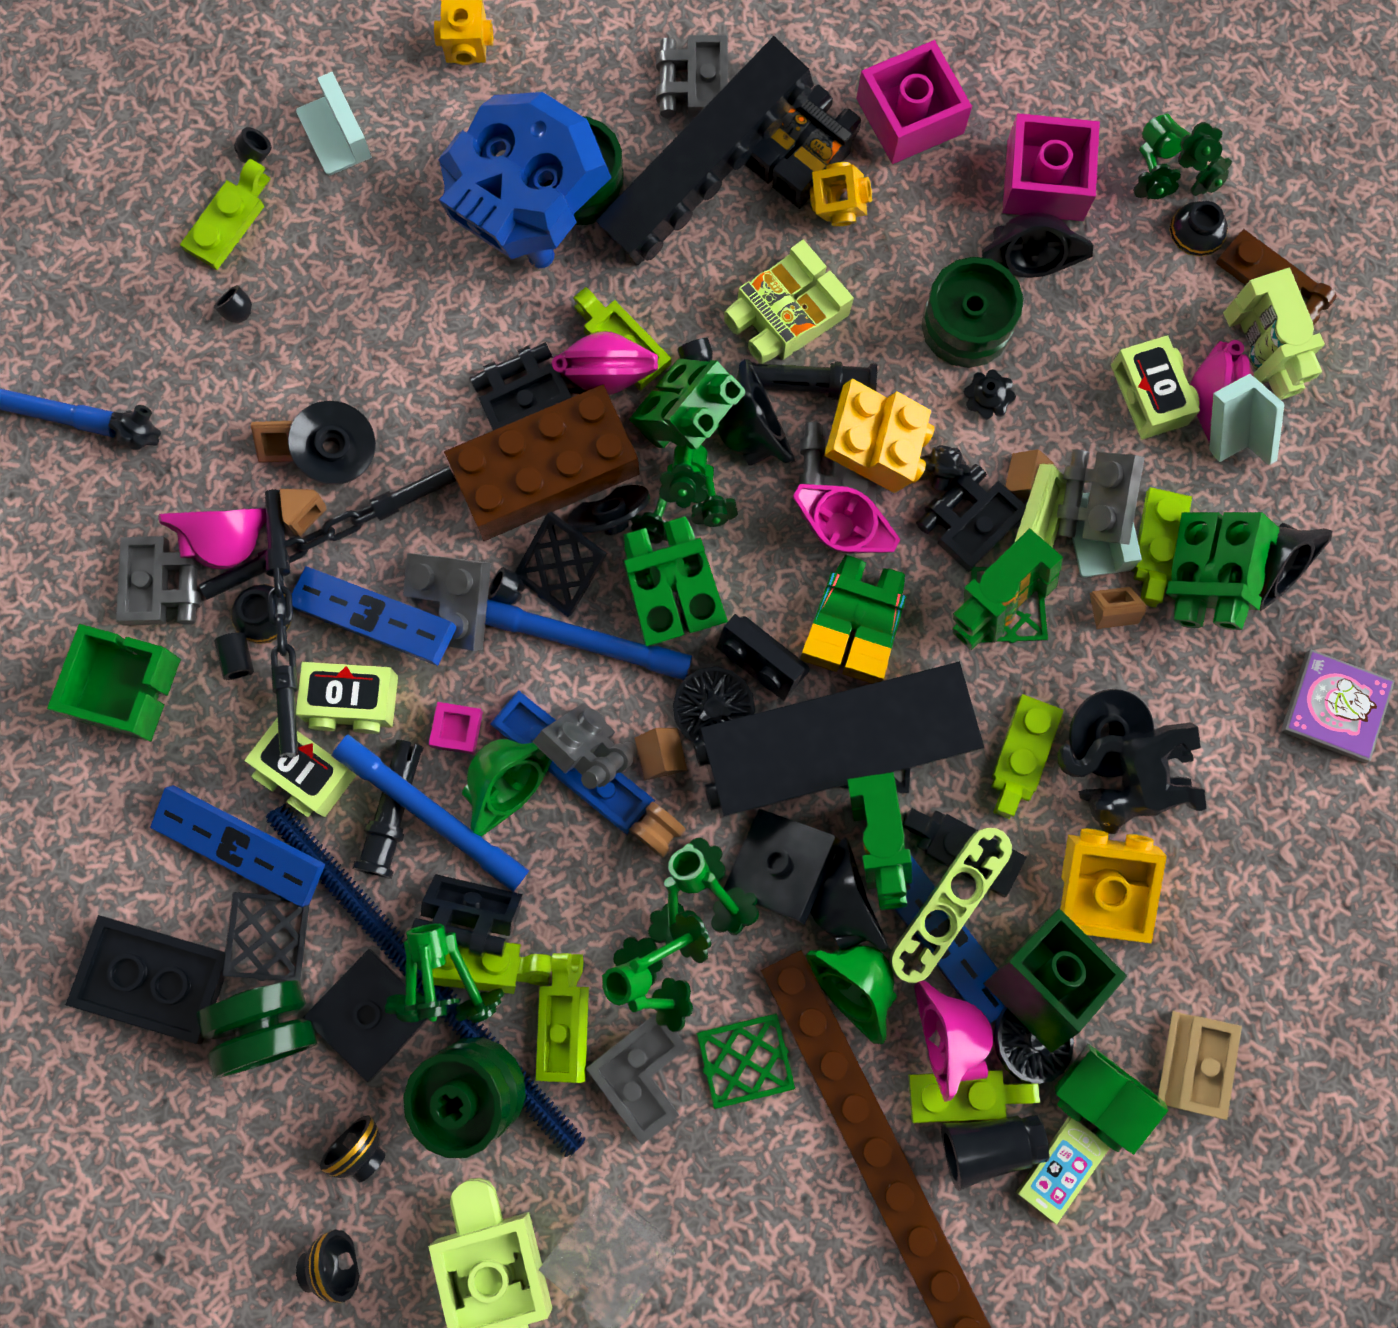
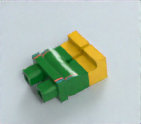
[800,555,907,684]

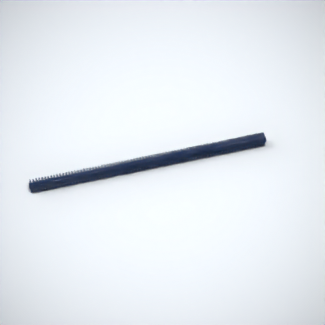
[266,803,585,1158]

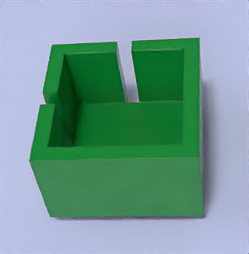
[47,624,181,742]

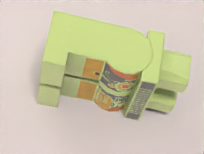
[724,239,854,364]

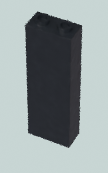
[693,661,985,818]

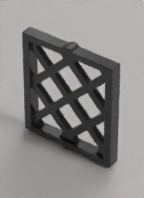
[515,512,608,617]
[222,892,310,981]

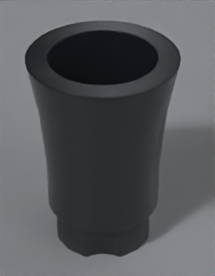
[941,1115,1050,1191]

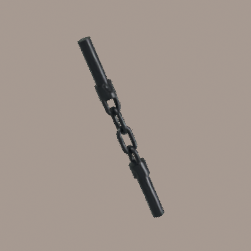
[199,466,456,600]
[265,489,298,758]

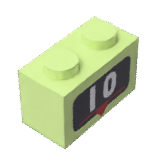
[1111,335,1200,440]
[296,662,398,734]
[244,717,357,817]

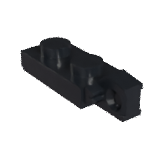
[902,808,1027,898]

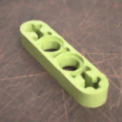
[890,828,1012,983]

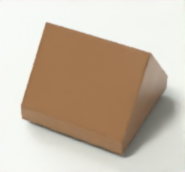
[251,421,293,462]
[1005,449,1054,500]
[280,489,327,537]
[1090,587,1146,629]
[635,728,688,781]

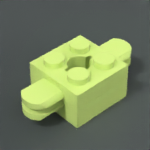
[428,1178,552,1328]

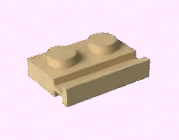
[1158,1011,1242,1120]

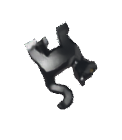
[1057,722,1207,834]

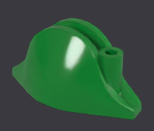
[462,739,552,837]
[806,946,897,1044]

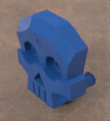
[438,92,612,269]

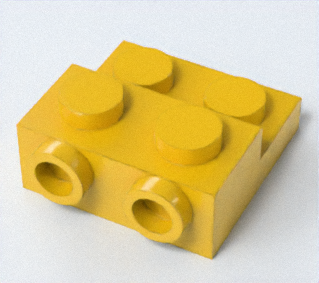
[824,378,934,493]
[1060,828,1167,944]

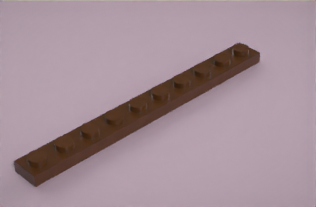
[760,950,991,1328]

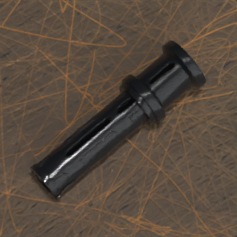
[751,361,877,400]
[352,740,424,879]

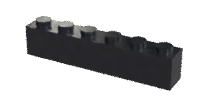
[596,36,814,265]

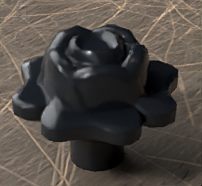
[963,369,1016,420]
[108,405,161,450]
[920,445,971,491]

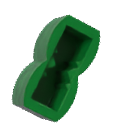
[1054,1044,1169,1155]

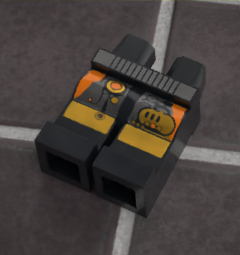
[745,84,861,209]

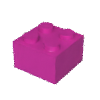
[856,40,972,164]
[1002,113,1100,221]

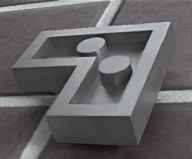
[403,553,491,651]
[586,1013,688,1145]

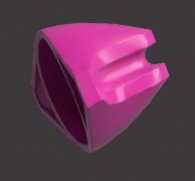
[552,331,658,395]
[1190,340,1254,442]
[793,484,901,554]
[158,508,266,570]
[914,980,993,1102]

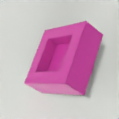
[429,702,483,755]

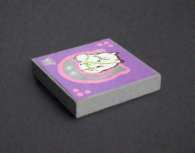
[1281,649,1395,763]

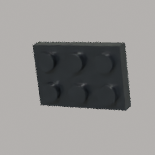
[65,915,233,1044]

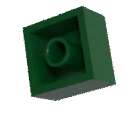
[983,908,1127,1053]

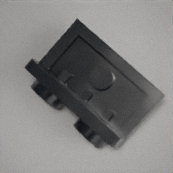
[716,614,810,701]

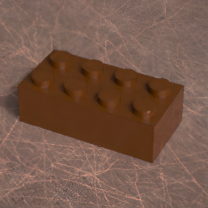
[444,384,640,541]

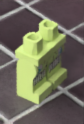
[1223,267,1325,400]

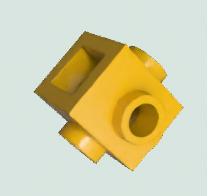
[434,0,494,65]
[810,162,872,227]

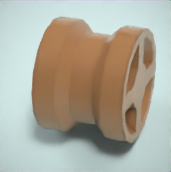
[629,802,686,858]

